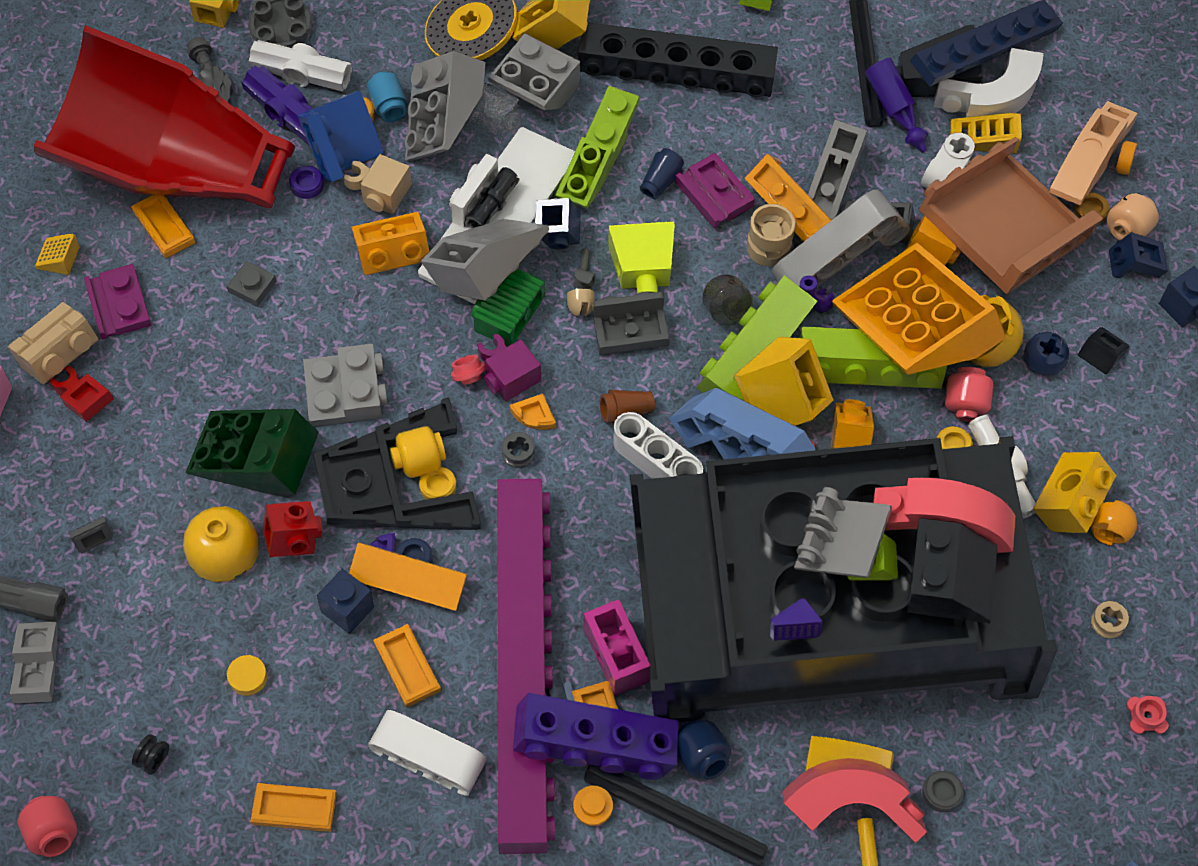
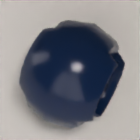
[1024,331,1069,376]

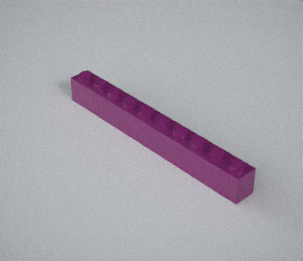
[497,478,555,854]

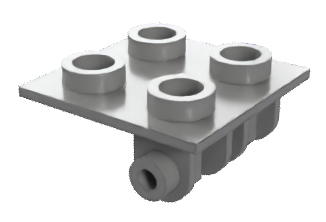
[794,487,892,578]

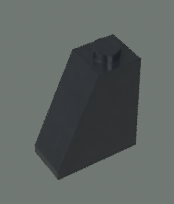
[896,25,983,97]

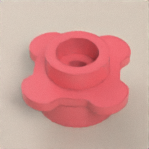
[1126,696,1169,734]

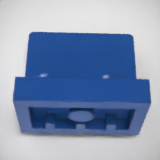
[297,91,384,182]

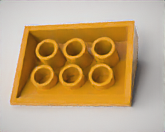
[832,243,1006,375]

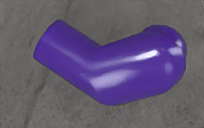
[800,276,835,313]

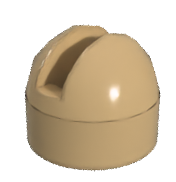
[567,289,595,316]

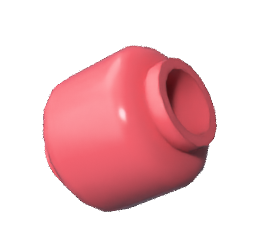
[945,367,994,422]
[17,795,78,857]

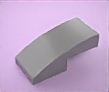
[10,622,58,704]

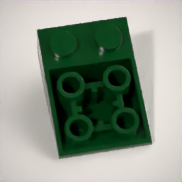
[185,409,319,495]

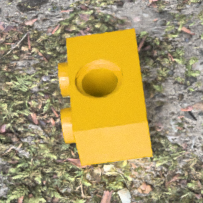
[1033,452,1117,533]

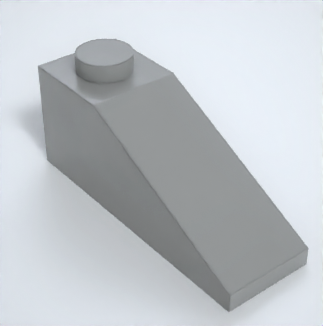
[808,120,868,219]

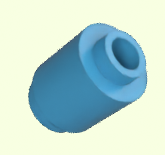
[367,71,408,122]

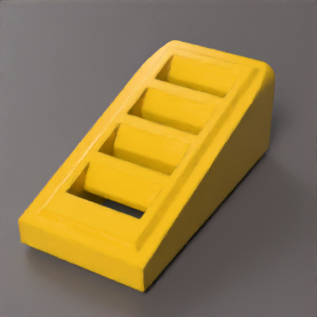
[950,113,1022,154]

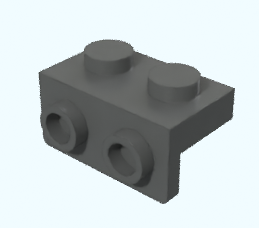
[593,291,669,355]

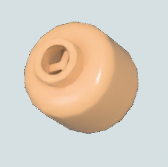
[1107,193,1159,241]

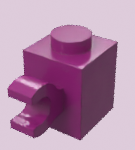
[477,333,541,402]

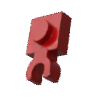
[50,366,114,422]

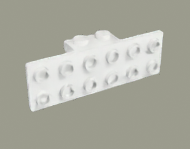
[418,127,575,304]

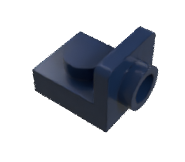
[1109,232,1168,278]

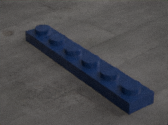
[910,0,1063,87]

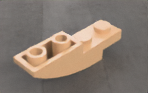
[1049,101,1138,205]

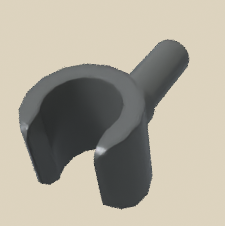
[573,248,596,290]

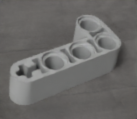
[772,190,910,288]

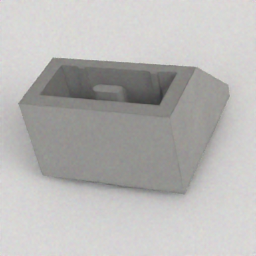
[488,33,580,110]

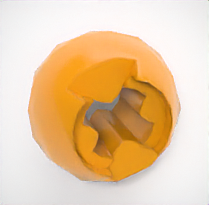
[1090,500,1138,545]

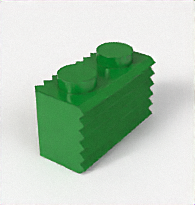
[471,268,545,347]

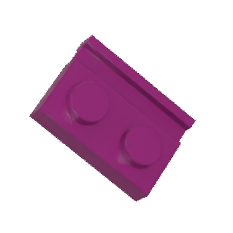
[675,153,755,229]
[84,264,152,340]

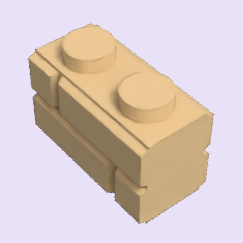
[8,302,98,385]

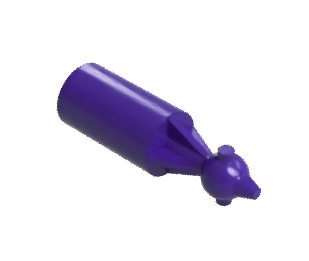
[865,57,928,153]

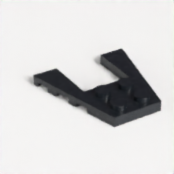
[313,398,481,530]

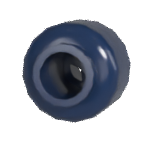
[677,720,731,780]

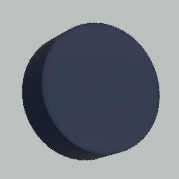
[395,538,433,563]

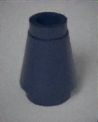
[640,148,685,200]

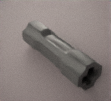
[0,576,68,622]

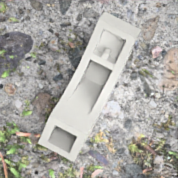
[933,48,1043,117]

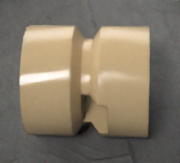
[747,204,795,267]

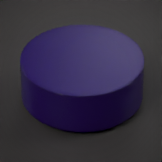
[289,166,324,199]

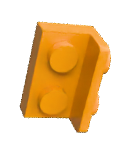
[351,212,429,275]

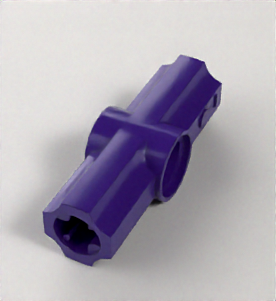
[241,66,313,145]

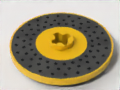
[425,0,518,60]

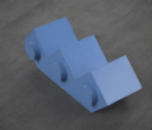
[669,388,816,460]

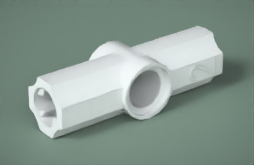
[249,40,352,91]

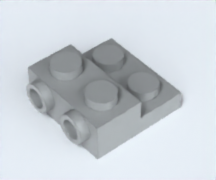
[303,344,388,427]

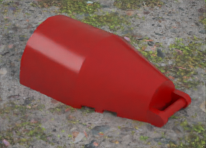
[34,25,295,208]

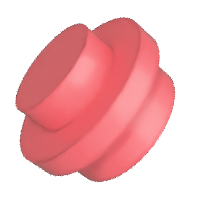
[451,355,486,385]

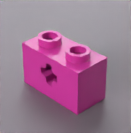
[584,599,651,697]

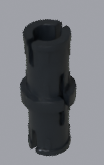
[465,167,520,228]

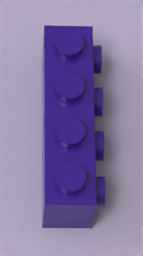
[513,692,678,780]

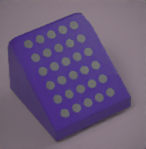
[770,598,822,641]

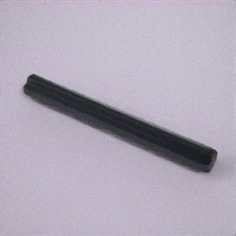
[849,0,884,127]
[584,765,768,866]

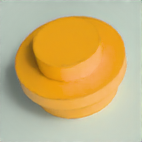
[573,786,613,826]

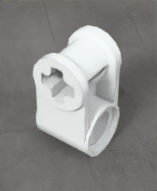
[920,133,975,189]

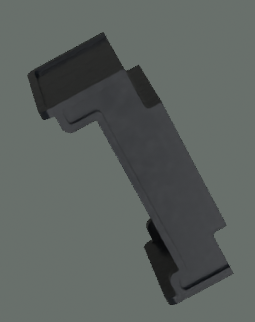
[630,436,1057,722]

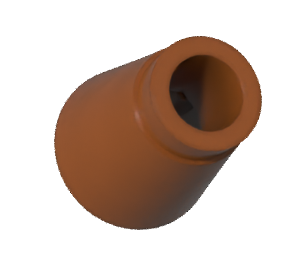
[599,389,655,425]

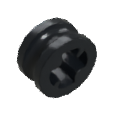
[132,734,169,775]

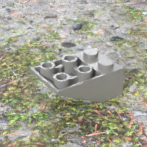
[405,51,486,161]
[421,219,550,301]

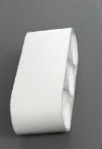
[613,412,703,479]
[368,710,487,796]

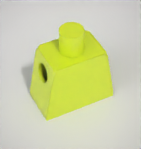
[608,221,675,294]

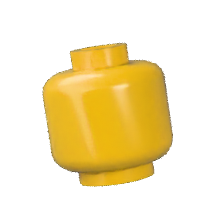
[390,426,446,478]

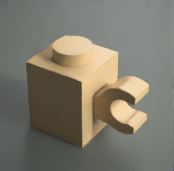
[343,154,412,214]

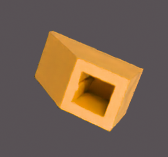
[831,399,874,449]

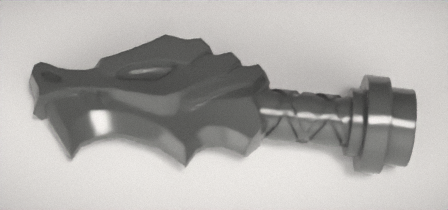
[187,37,233,105]

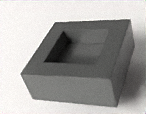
[227,261,277,307]

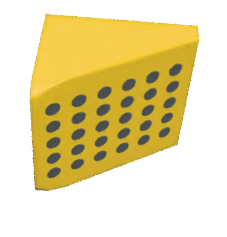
[35,234,80,275]

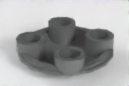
[248,0,313,48]

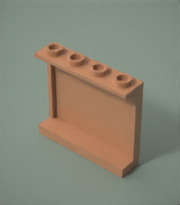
[919,137,1103,294]

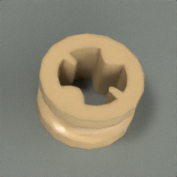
[1091,601,1129,639]

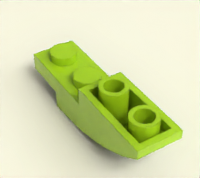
[555,86,640,209]

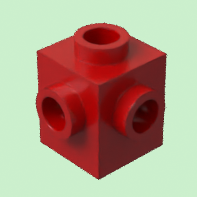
[263,501,322,557]

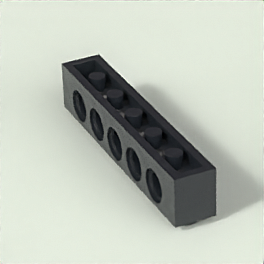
[578,22,778,97]

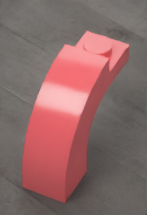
[874,478,1016,553]
[782,758,927,843]

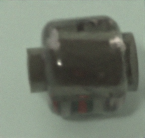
[702,274,753,326]

